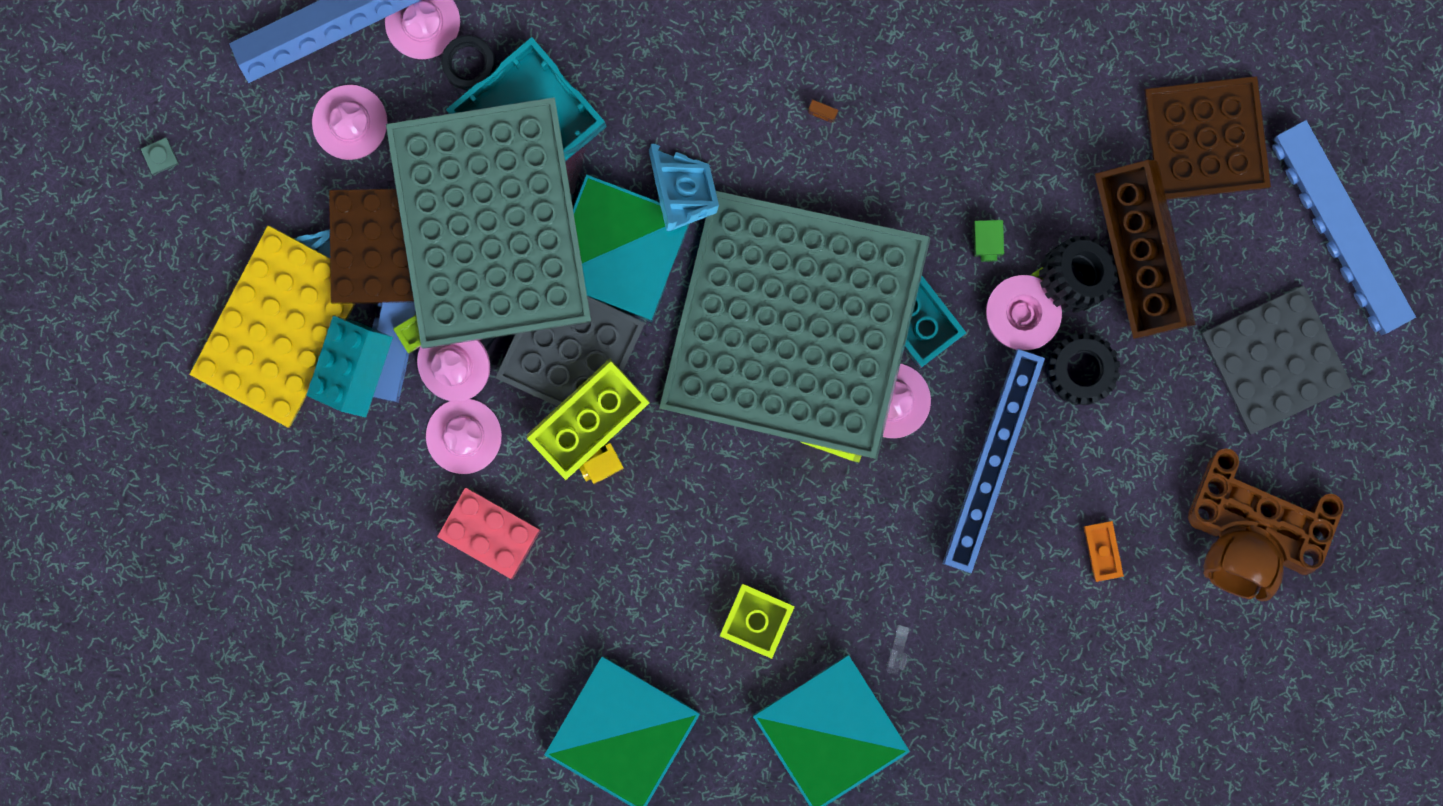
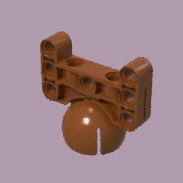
[1188,448,1344,601]

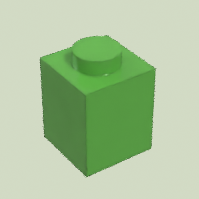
[973,220,1004,262]

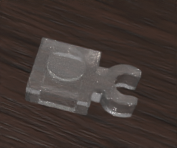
[885,625,910,675]

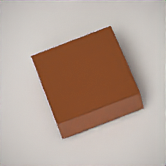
[808,99,838,123]

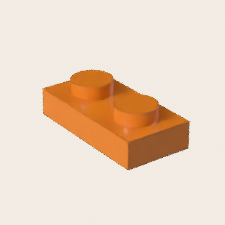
[1084,521,1124,582]

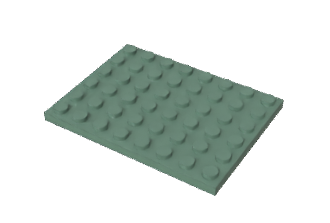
[386,97,591,349]

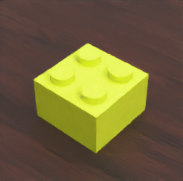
[720,584,795,659]

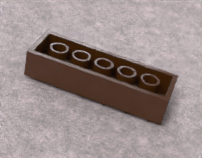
[1095,160,1196,339]

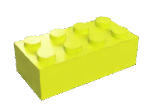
[527,359,649,480]

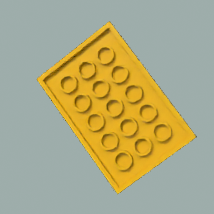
[189,225,355,428]

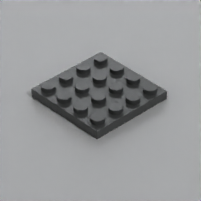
[1201,285,1353,435]
[495,296,645,406]

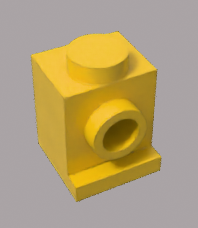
[579,443,624,484]

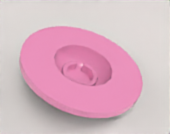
[385,0,460,59]
[312,85,387,160]
[986,275,1062,351]
[417,340,490,401]
[883,364,931,438]
[426,399,502,474]

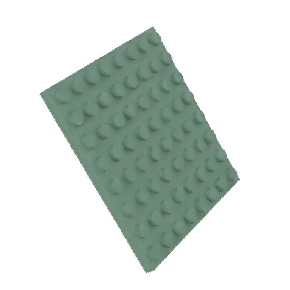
[659,191,931,459]

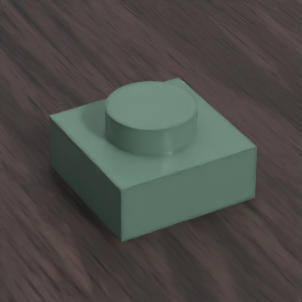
[141,138,179,175]

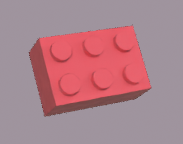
[437,488,541,579]

